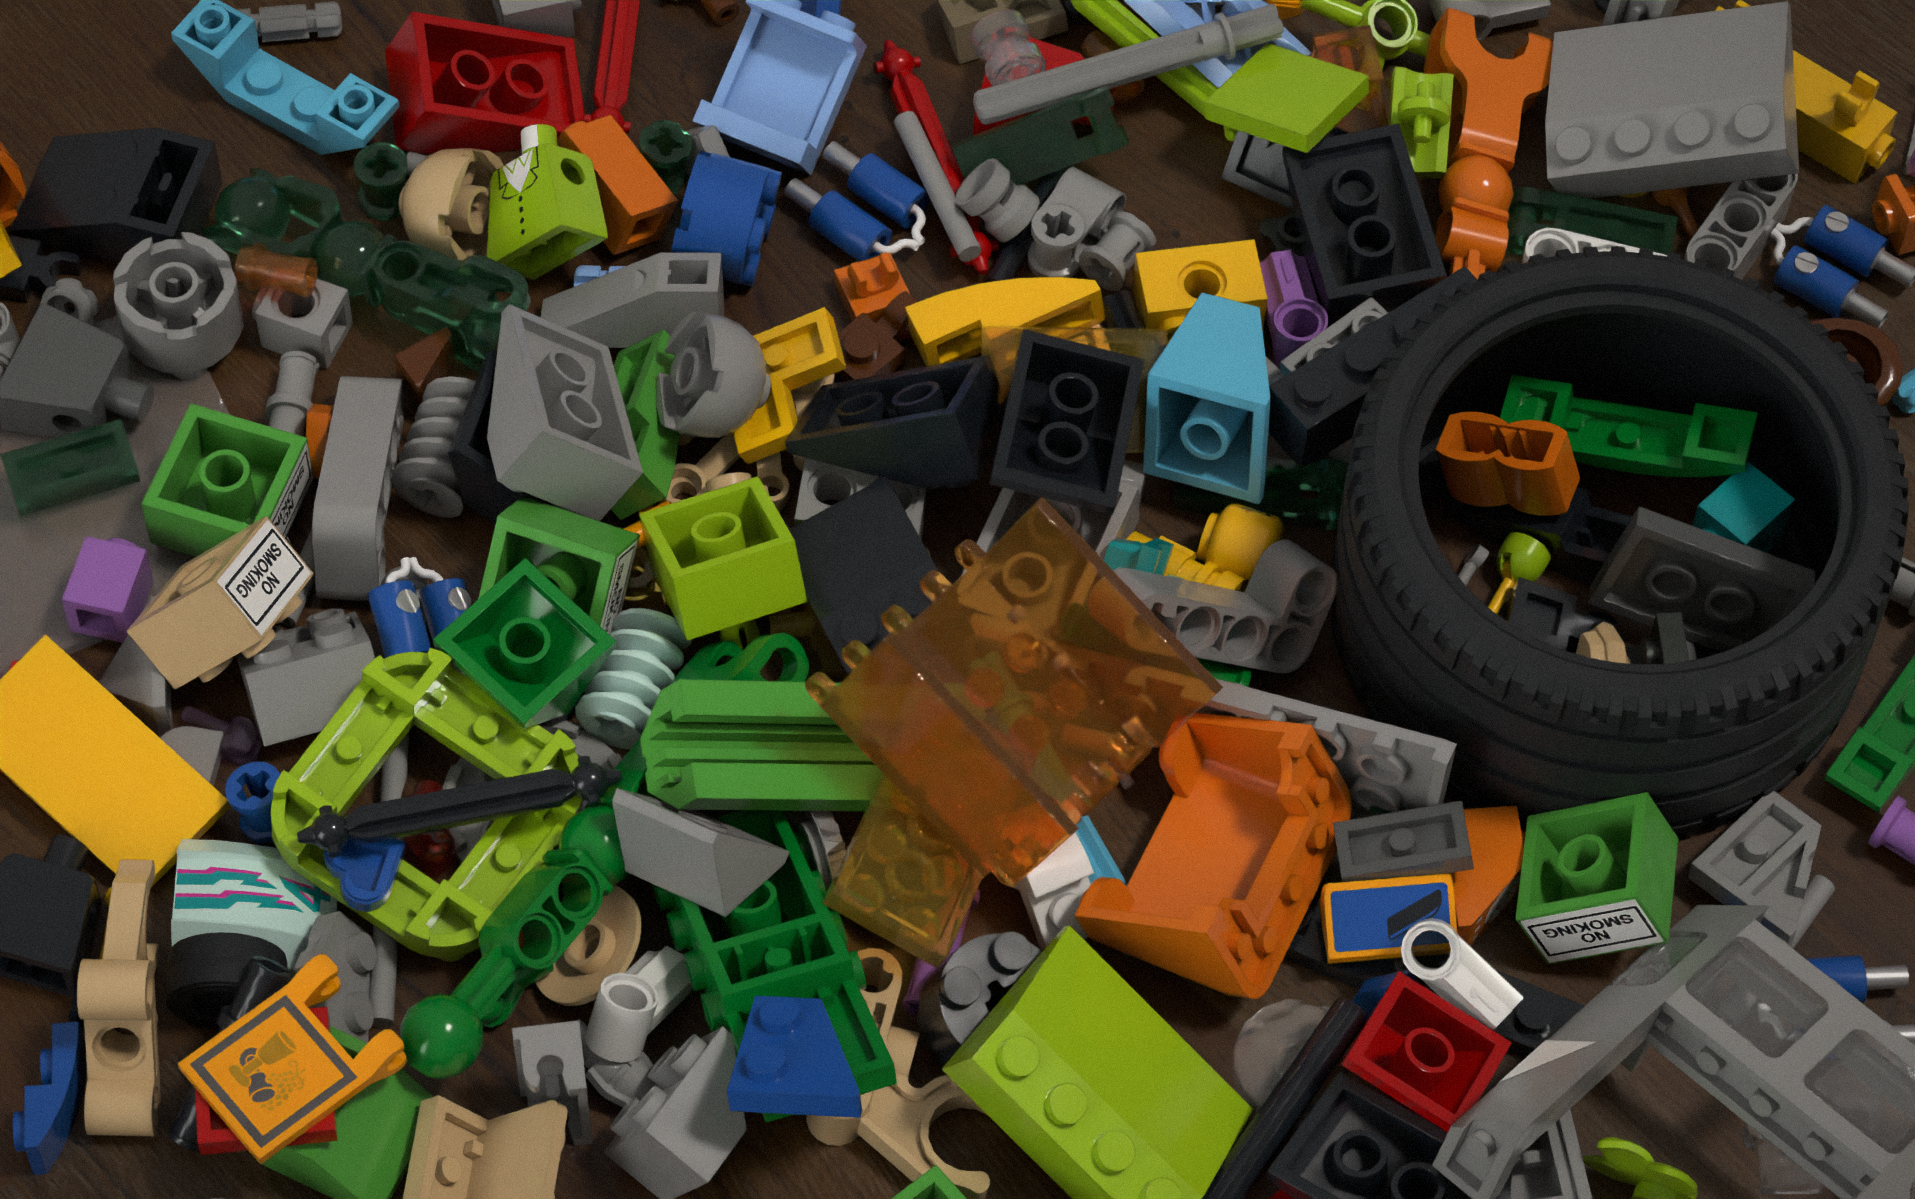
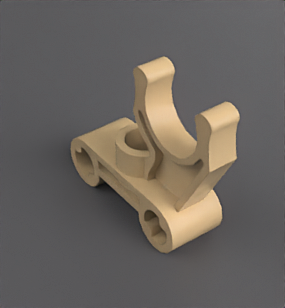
[77,859,161,1136]
[806,948,990,1199]

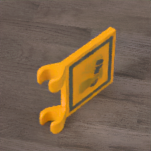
[178,954,407,1165]

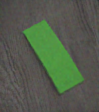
[611,329,679,520]

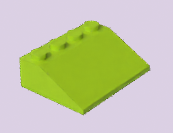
[942,925,1254,1199]

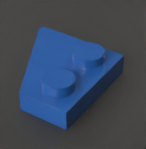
[727,996,862,1118]

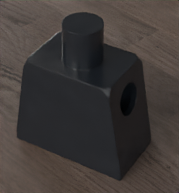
[0,835,102,997]

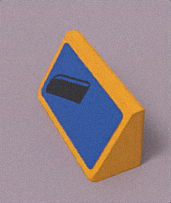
[1319,874,1457,964]

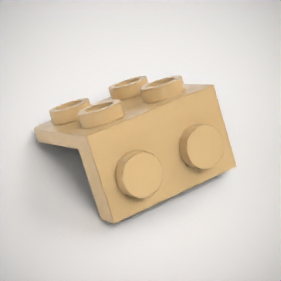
[403,1095,568,1199]

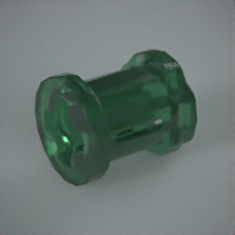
[638,120,692,195]
[354,142,408,221]

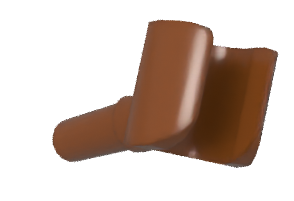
[1652,187,1699,242]

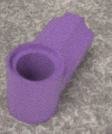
[1260,250,1328,369]

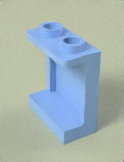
[693,0,867,175]

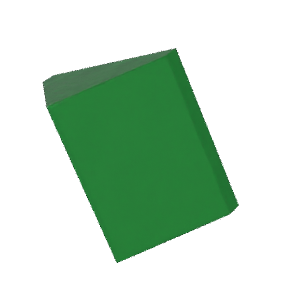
[433,558,616,729]

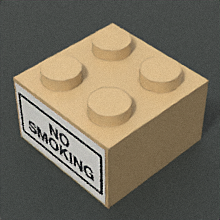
[127,516,314,689]

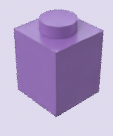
[62,536,154,643]

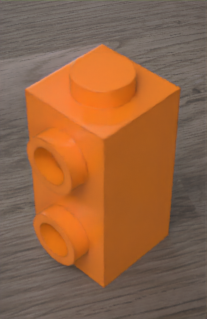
[557,115,678,255]

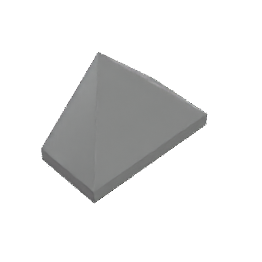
[99,596,173,738]

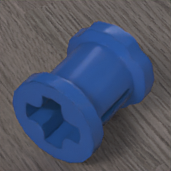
[225,761,280,844]

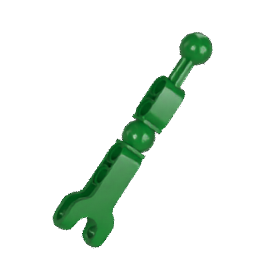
[399,633,809,1080]

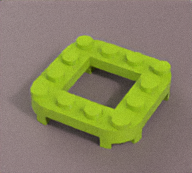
[271,648,584,962]

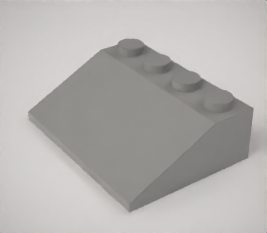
[1545,1,1799,202]

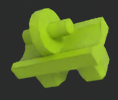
[1388,66,1454,180]

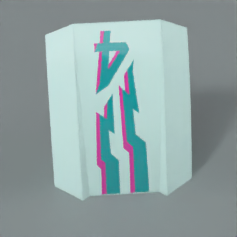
[171,839,337,980]

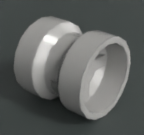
[955,158,1040,243]

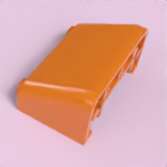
[1074,711,1352,999]

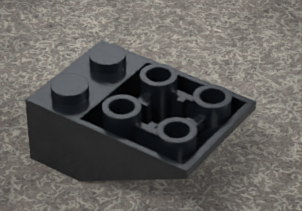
[10,127,223,263]

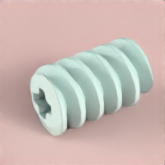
[575,608,693,749]

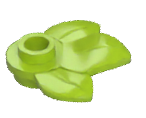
[1582,1137,1698,1199]

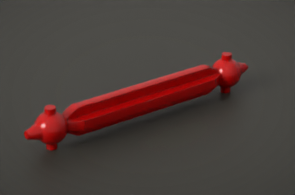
[583,0,640,134]
[873,40,999,275]

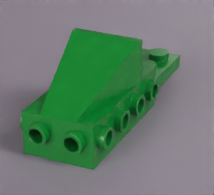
[651,810,897,1123]

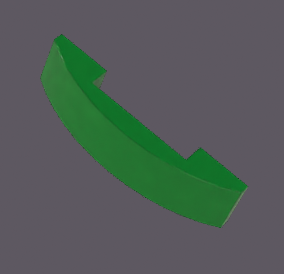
[1500,375,1758,477]
[1824,655,1915,813]

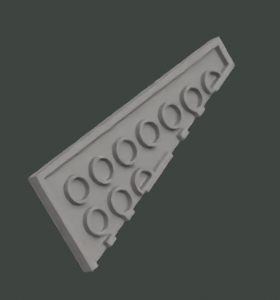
[960,614,1457,820]

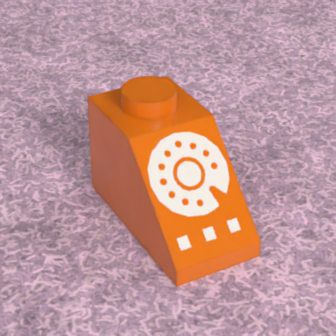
[1448,805,1526,946]

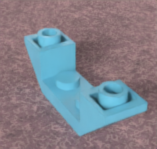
[171,0,400,155]

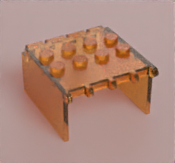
[805,497,1223,888]

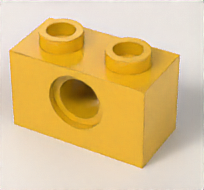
[1132,239,1268,345]

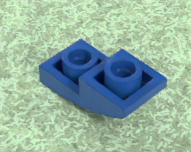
[13,1022,87,1175]

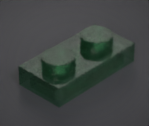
[0,419,141,517]

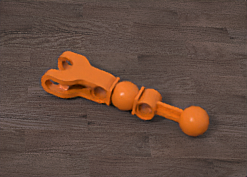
[1424,7,1553,280]

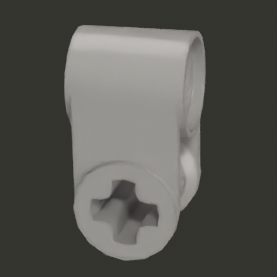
[1028,167,1126,278]

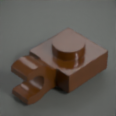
[834,291,918,381]

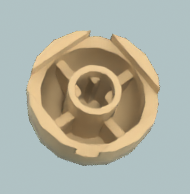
[399,148,504,270]

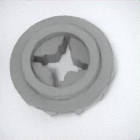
[798,811,853,908]

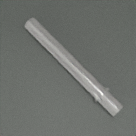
[973,4,1284,125]

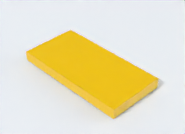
[0,634,231,889]

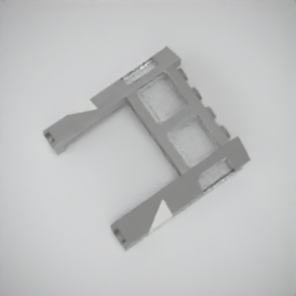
[1432,905,1915,1199]

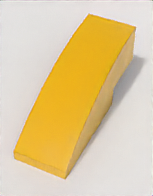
[905,277,1105,369]

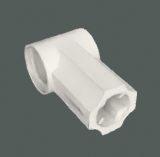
[1401,918,1524,1030]
[585,946,692,1063]

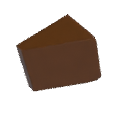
[394,327,455,412]

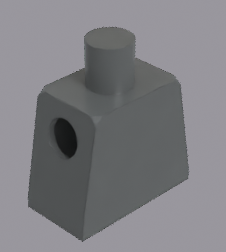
[0,303,154,443]

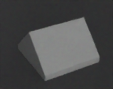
[612,788,790,917]

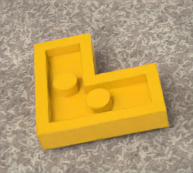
[733,307,846,464]

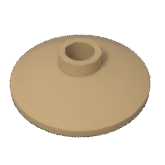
[536,885,641,1006]

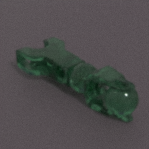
[202,168,531,372]

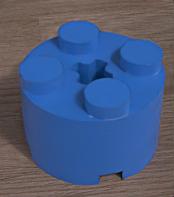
[671,151,782,287]

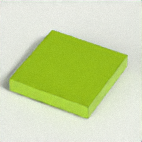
[1204,43,1369,153]

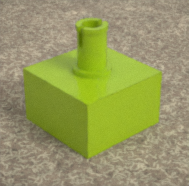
[639,476,808,650]

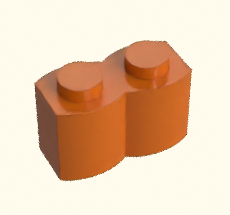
[1436,412,1580,516]

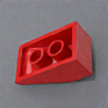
[385,11,585,154]

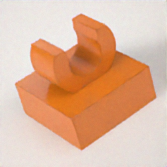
[834,252,910,323]

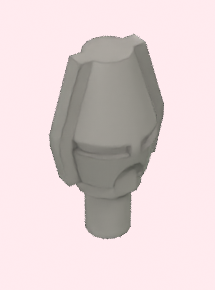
[577,1019,655,1107]

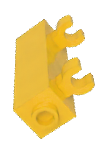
[1715,0,1897,184]

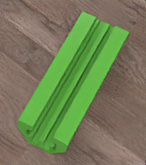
[640,679,999,813]

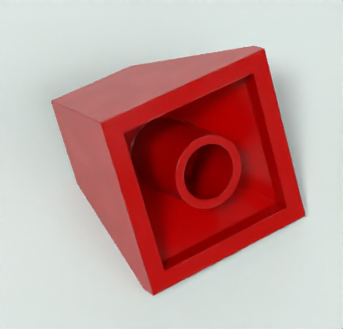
[1341,971,1512,1133]

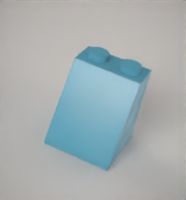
[1143,292,1270,504]

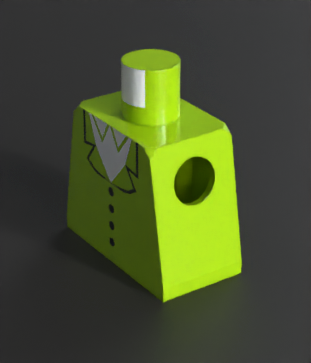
[487,124,608,280]

